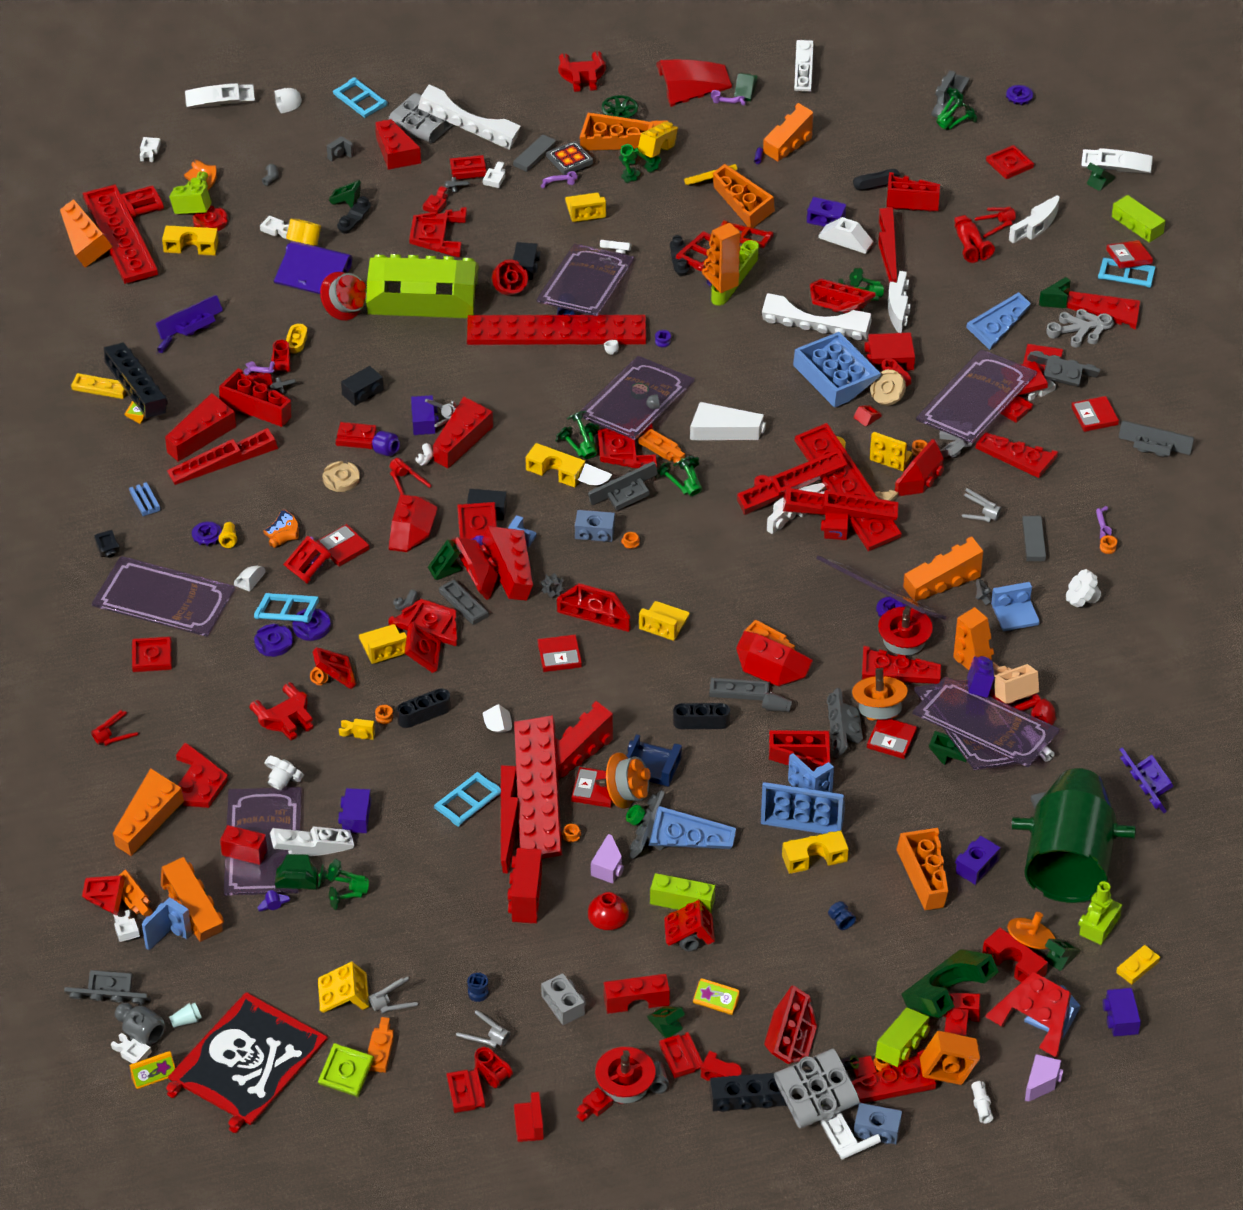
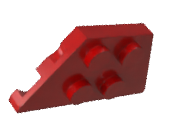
[388,599,457,646]

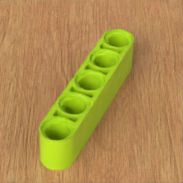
[711,240,759,306]

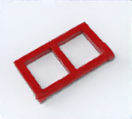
[720,220,773,248]
[676,231,711,271]

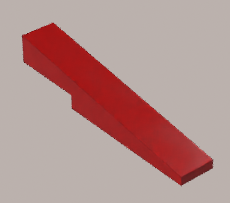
[878,207,897,284]
[167,428,278,485]
[737,449,847,515]
[783,488,898,520]
[501,765,519,873]

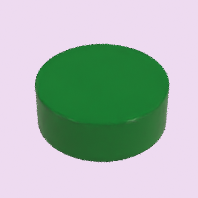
[626,805,645,826]

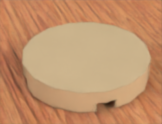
[870,369,906,406]
[323,461,360,492]

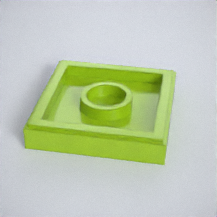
[318,1043,374,1097]

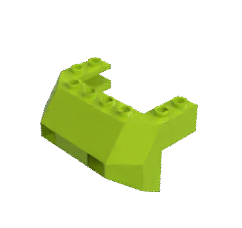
[366,254,479,318]

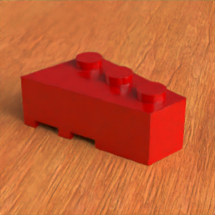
[375,119,421,170]
[886,172,940,212]
[769,730,830,771]

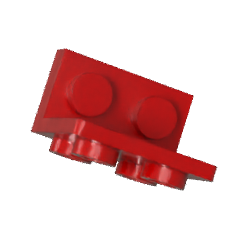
[664,899,715,946]

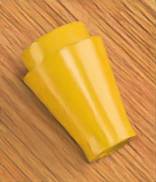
[218,522,237,548]

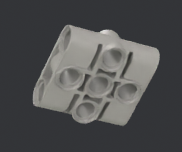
[389,93,454,143]
[774,1048,860,1129]

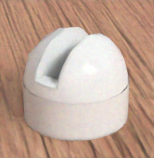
[604,340,619,355]

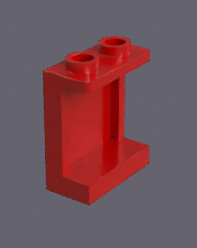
[864,332,915,370]

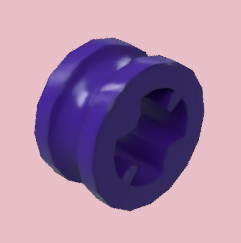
[655,330,671,347]

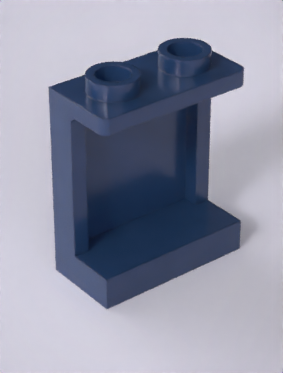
[626,734,682,787]

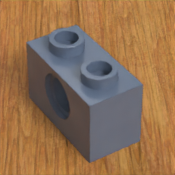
[575,510,615,542]
[854,1103,902,1144]

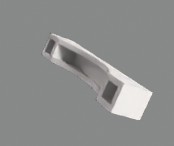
[418,84,520,150]
[762,293,872,340]

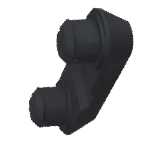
[853,169,900,191]
[337,196,371,234]
[670,235,690,276]

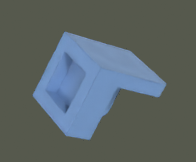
[508,515,536,547]

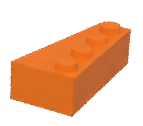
[580,112,654,151]
[60,199,113,268]
[161,857,224,942]

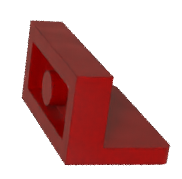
[514,1092,543,1142]

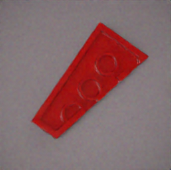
[862,645,941,684]

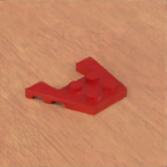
[409,207,467,257]
[598,416,657,469]
[176,743,228,808]
[985,972,1071,1058]

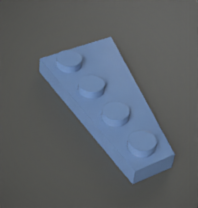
[966,292,1031,350]
[649,806,736,849]

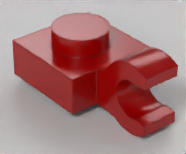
[423,186,448,214]
[576,1087,613,1122]

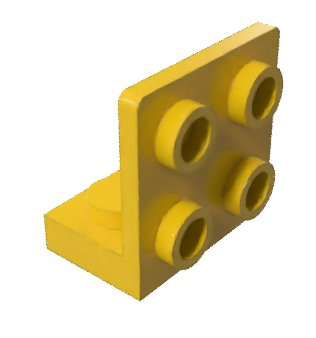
[565,193,606,222]
[870,432,913,471]
[639,601,689,641]
[359,624,407,664]
[318,962,369,1013]

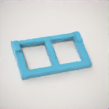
[333,77,388,118]
[1098,258,1155,288]
[254,593,319,623]
[434,772,501,826]

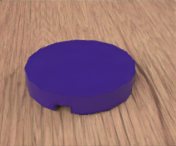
[292,608,331,641]
[254,624,293,657]

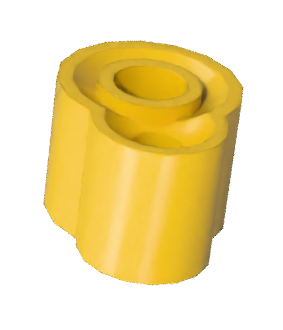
[286,218,321,246]

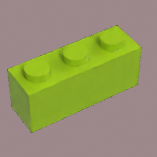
[1112,195,1165,243]
[650,873,715,913]
[875,1007,930,1067]

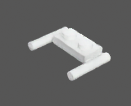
[819,1104,881,1160]

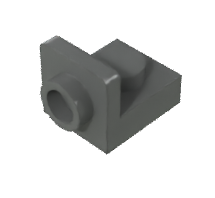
[327,136,354,161]

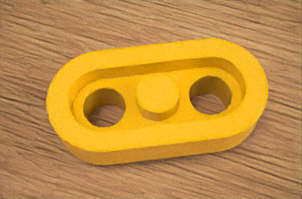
[286,324,308,353]

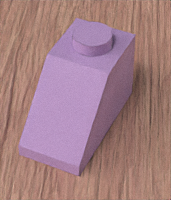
[591,834,624,883]
[1025,1054,1064,1102]

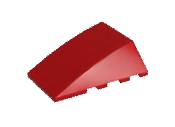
[656,59,732,107]

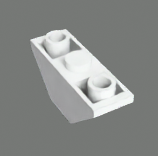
[818,217,873,254]

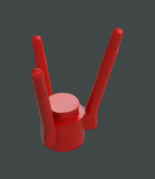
[975,206,1016,238]
[389,458,431,494]
[91,710,138,746]

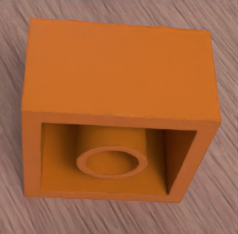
[920,1031,980,1085]

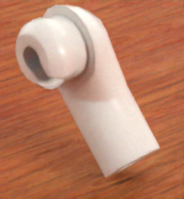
[416,443,433,466]

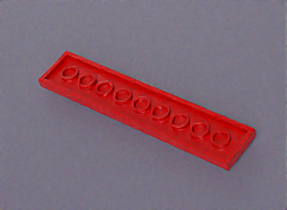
[467,315,646,345]

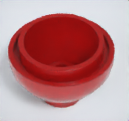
[588,892,629,930]

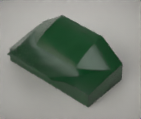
[275,854,318,889]

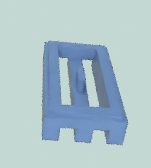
[129,482,160,516]

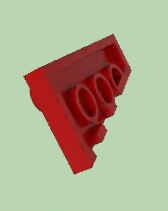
[1067,291,1140,329]
[976,433,1058,478]
[851,1050,936,1103]

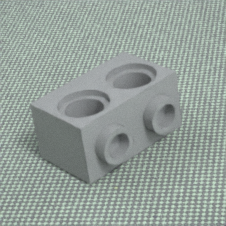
[541,973,586,1025]

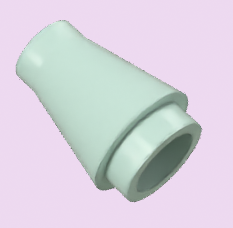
[169,1003,202,1028]

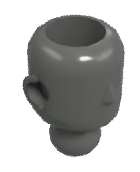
[115,1003,165,1046]

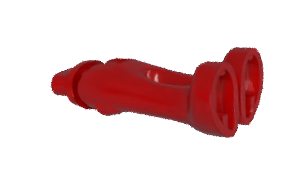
[954,215,995,263]

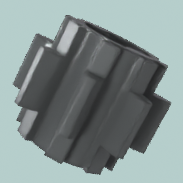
[540,573,565,598]

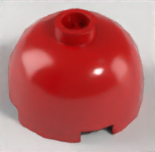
[492,259,528,296]

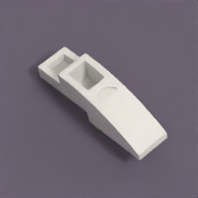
[794,40,813,91]
[185,83,255,108]
[1081,149,1153,173]
[1009,195,1060,243]
[888,271,911,333]
[767,483,826,534]
[270,826,354,856]

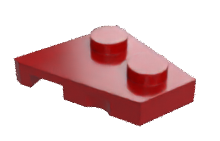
[312,647,356,689]
[82,875,125,915]

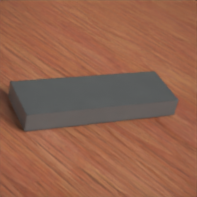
[513,134,557,172]
[1022,516,1046,561]
[439,579,489,625]
[709,678,769,701]

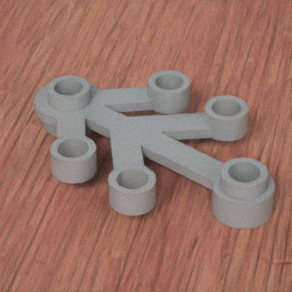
[1046,309,1113,347]

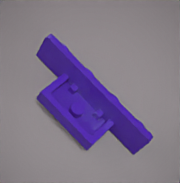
[156,295,223,340]
[1119,747,1173,814]

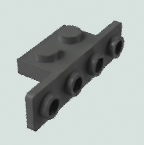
[931,71,969,117]
[1027,351,1100,387]
[1119,420,1194,457]
[588,461,658,511]
[827,688,863,759]
[629,790,665,859]
[64,970,151,1004]

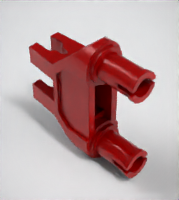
[558,51,606,92]
[249,682,313,740]

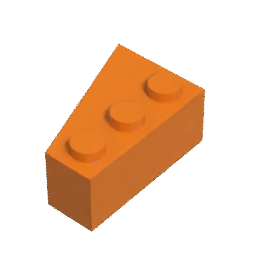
[763,103,813,161]
[953,607,994,670]

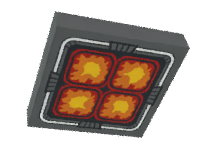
[546,141,593,175]

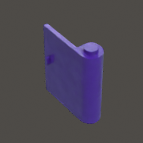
[274,241,352,294]

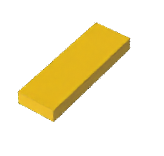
[684,164,737,185]
[71,373,126,399]

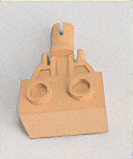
[993,662,1039,704]

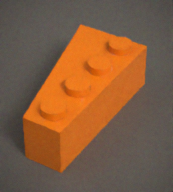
[713,164,775,228]
[702,223,741,293]
[903,536,983,602]
[113,768,184,856]
[896,828,948,910]

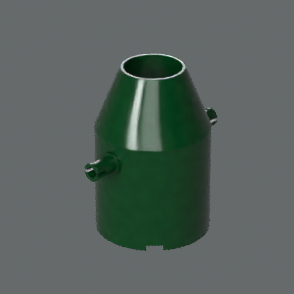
[1012,768,1136,903]

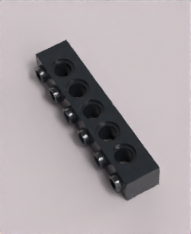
[104,342,168,418]
[710,1070,841,1112]

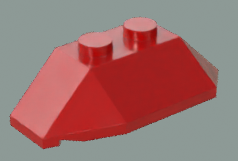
[810,279,875,314]
[895,439,944,496]
[389,494,438,552]
[452,537,498,600]
[557,583,630,632]
[736,631,813,687]
[764,985,817,1064]

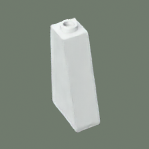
[690,402,766,440]

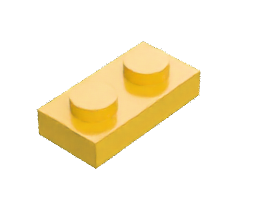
[1116,945,1160,985]

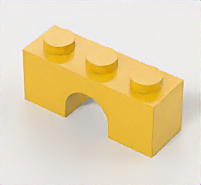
[638,122,678,158]
[162,225,219,255]
[526,443,585,488]
[782,830,848,874]

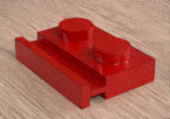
[450,155,487,179]
[987,389,1033,423]
[335,422,377,449]
[659,1032,703,1078]
[446,1068,485,1113]

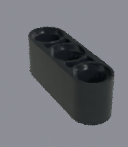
[397,688,451,728]
[673,703,730,729]

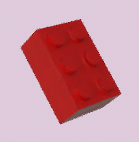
[508,848,542,923]

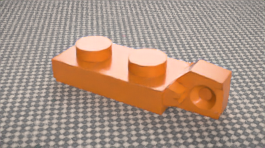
[638,429,685,463]
[744,620,795,649]
[120,869,153,917]
[367,1017,394,1073]

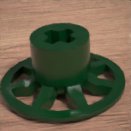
[601,95,638,118]

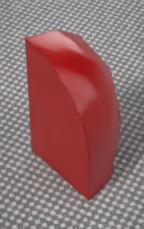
[1030,698,1056,731]

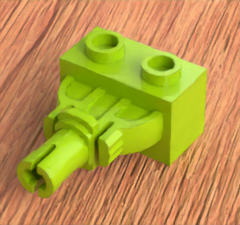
[169,171,212,214]
[1078,881,1122,945]

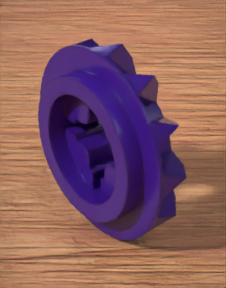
[1006,85,1033,105]
[192,522,222,547]
[876,597,907,617]

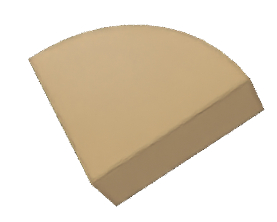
[875,490,898,501]

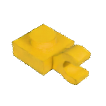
[339,719,375,740]

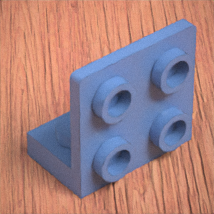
[991,582,1039,631]
[788,753,834,793]
[142,897,192,950]

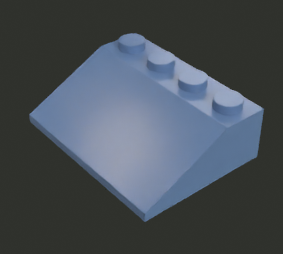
[793,332,881,408]
[761,782,845,834]

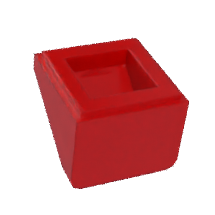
[250,372,273,387]
[854,405,882,426]

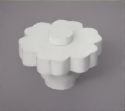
[1066,569,1101,608]
[264,755,304,790]

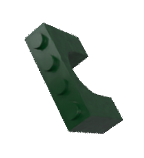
[901,949,999,1018]

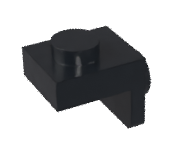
[94,530,120,558]

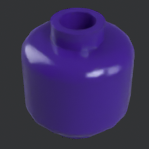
[372,431,400,456]

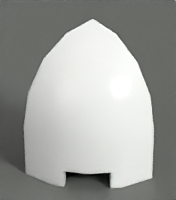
[275,88,302,114]
[578,463,612,486]
[234,565,266,592]
[483,704,512,733]

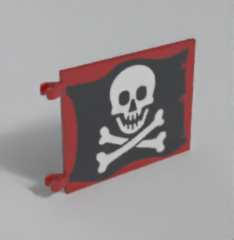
[166,992,328,1133]

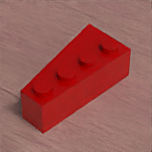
[219,368,291,427]
[165,393,236,462]
[433,397,493,469]
[482,526,533,601]
[556,701,613,780]

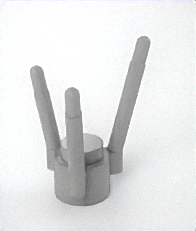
[425,399,458,427]
[962,488,1001,523]
[368,977,418,1014]
[456,1010,511,1048]

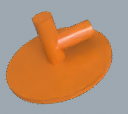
[1007,912,1055,949]

